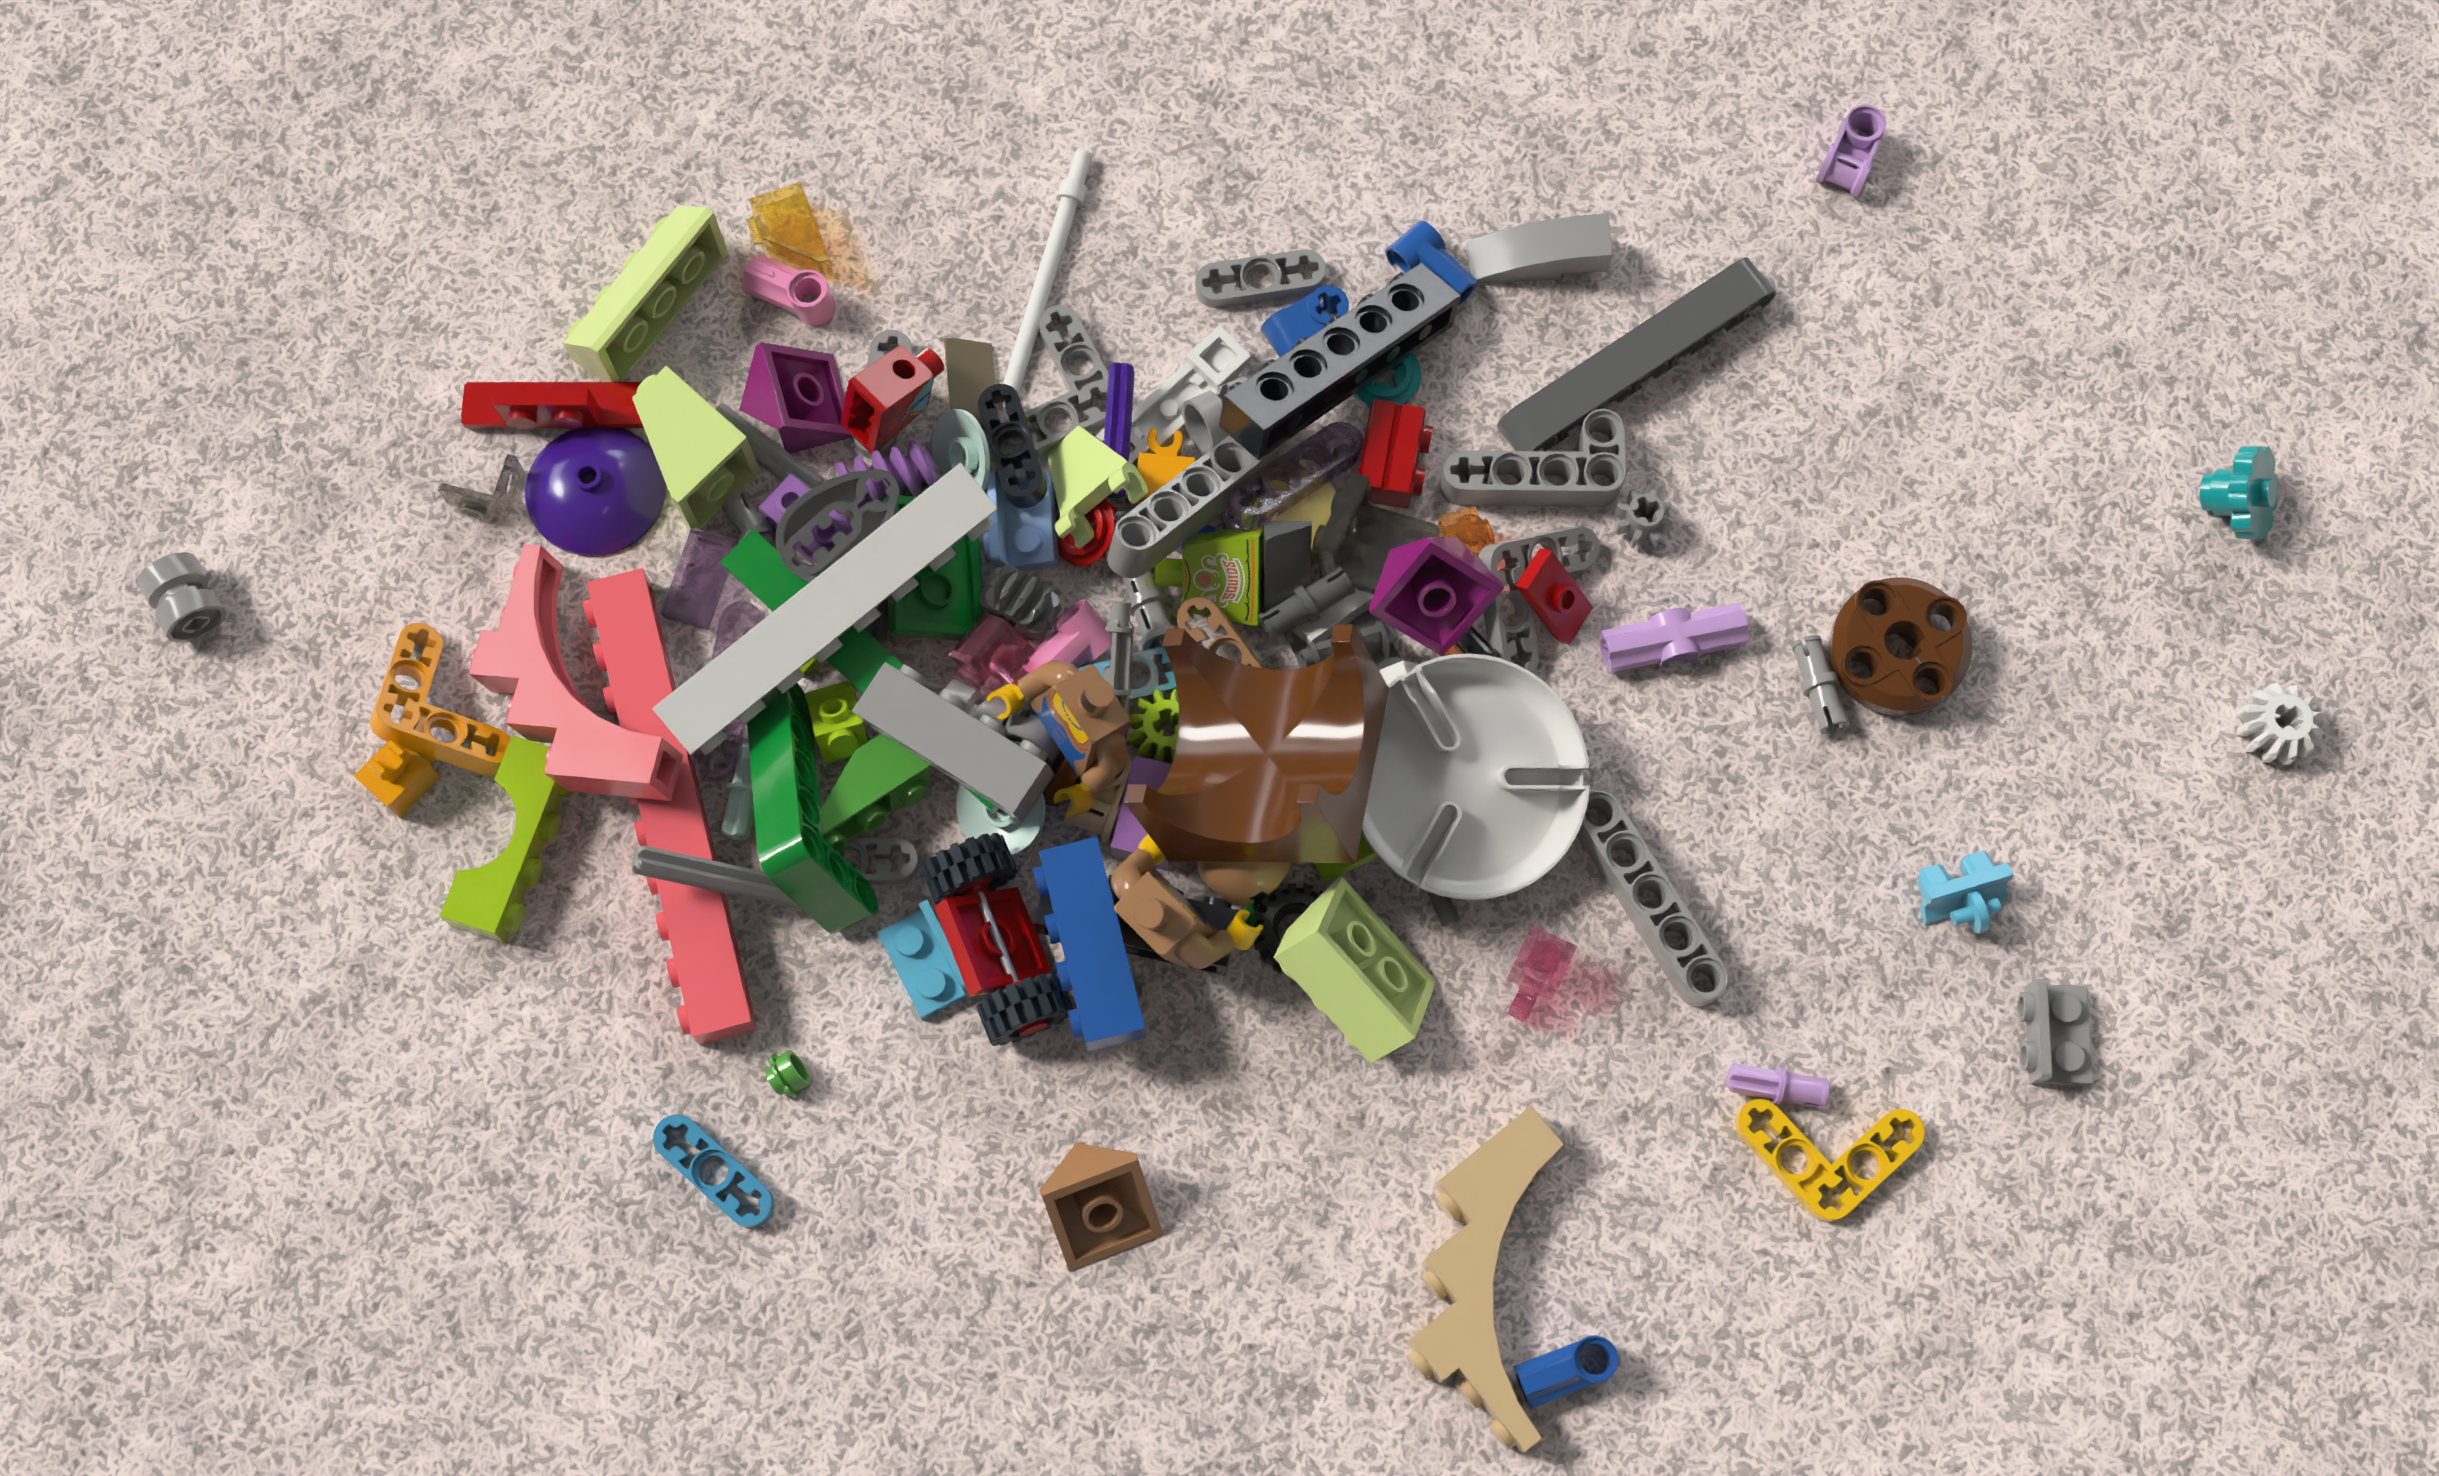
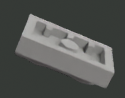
[2017,979,2093,1086]

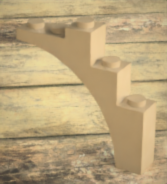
[1406,1105,1564,1453]

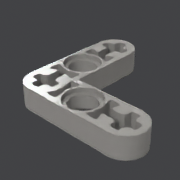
[1000,305,1109,456]
[1478,527,1599,674]

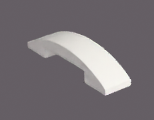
[1095,325,1252,469]

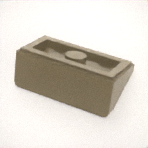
[944,338,999,431]

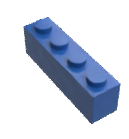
[1033,837,1146,1052]

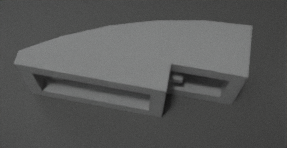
[1467,213,1613,283]

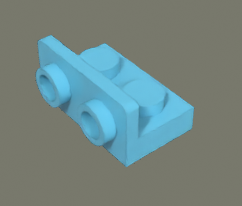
[877,900,969,1020]

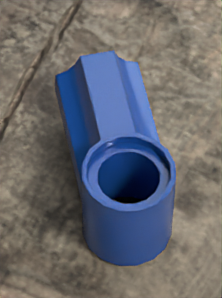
[1385,220,1478,306]
[1513,1335,1619,1409]

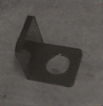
[438,454,524,519]

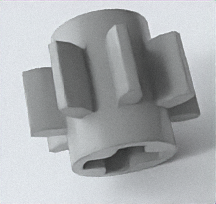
[1614,488,1673,548]

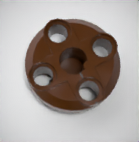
[1829,577,1972,716]

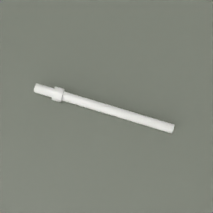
[1003,149,1093,395]

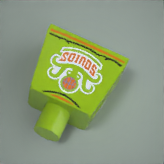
[1155,526,1264,626]

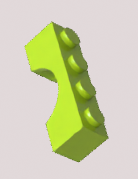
[439,735,573,943]

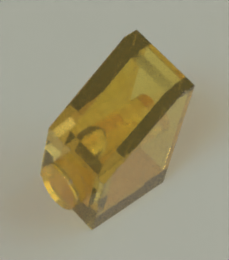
[746,182,835,281]

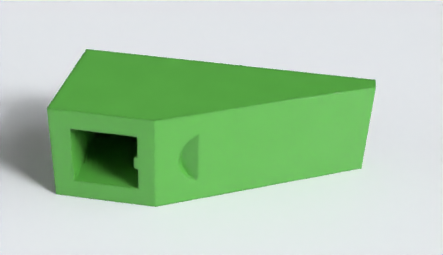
[820,734,931,853]

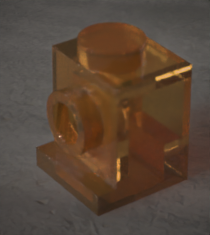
[1435,506,1495,558]

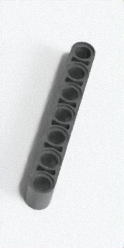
[1497,257,1776,451]

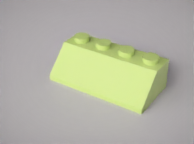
[563,205,728,382]

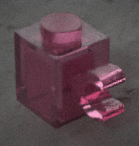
[948,612,1036,691]
[1506,925,1577,1022]

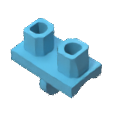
[1918,850,2014,933]

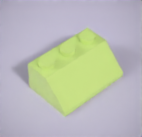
[1274,876,1437,1063]

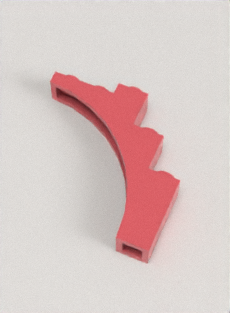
[469,544,683,801]

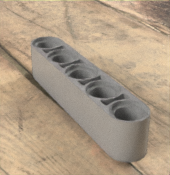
[1107,435,1283,578]
[1577,790,1728,1008]

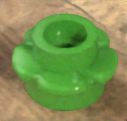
[765,1050,810,1098]

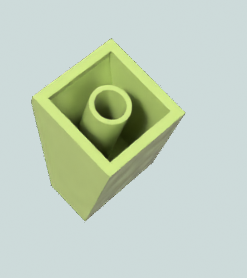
[632,366,760,535]

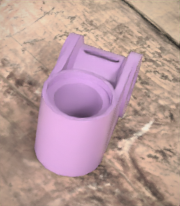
[1815,104,1886,198]

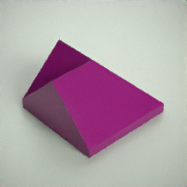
[739,342,853,454]
[1369,537,1504,656]

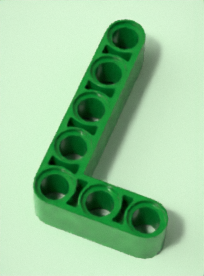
[747,683,878,934]

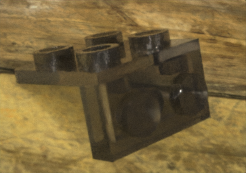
[1312,472,1440,594]

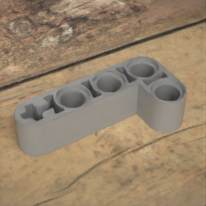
[1439,409,1626,507]

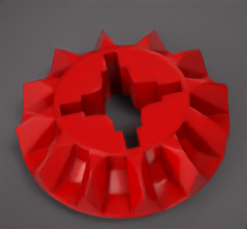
[1057,497,1117,568]

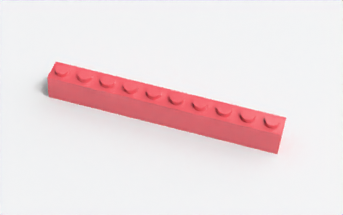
[583,568,758,1046]

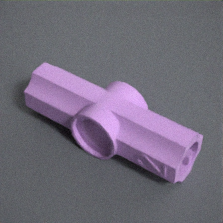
[1599,603,1749,673]

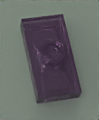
[661,527,738,630]

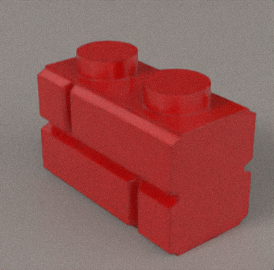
[1354,399,1433,509]

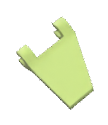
[1046,425,1148,549]

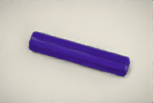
[1104,363,1135,498]

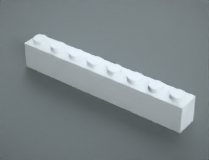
[652,462,997,756]

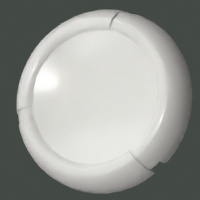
[1361,654,1590,900]

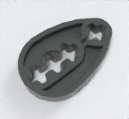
[775,469,899,582]

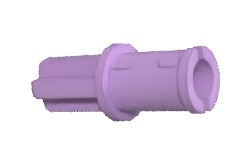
[1726,1063,1829,1110]

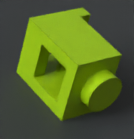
[805,681,869,764]

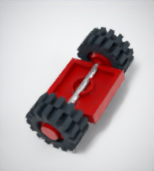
[921,833,1074,1046]

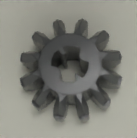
[978,565,1062,640]

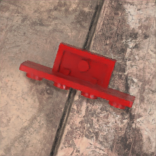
[460,382,644,429]

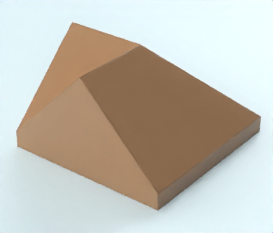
[1039,1142,1164,1271]

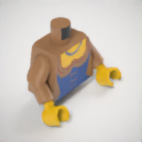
[987,660,1131,818]
[1110,834,1263,969]

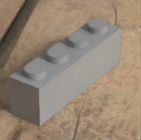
[852,662,1055,823]

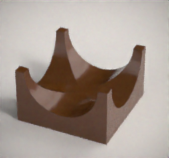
[1124,624,1389,863]

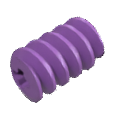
[836,440,939,508]

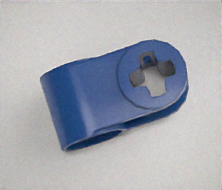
[1261,286,1349,358]

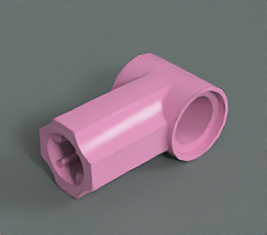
[741,254,836,326]
[1019,599,1112,674]

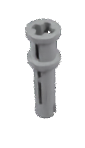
[1114,511,1179,651]

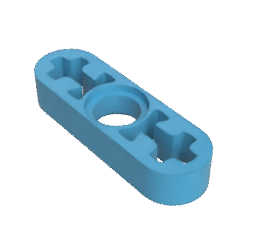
[653,1114,775,1229]

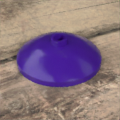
[525,427,666,556]

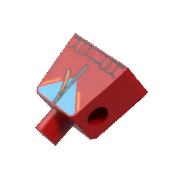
[840,346,944,454]

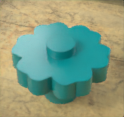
[2200,446,2279,539]

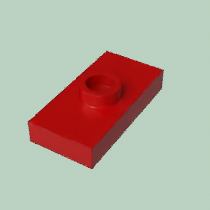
[1515,548,1594,645]

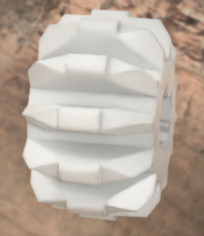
[2236,682,2325,766]

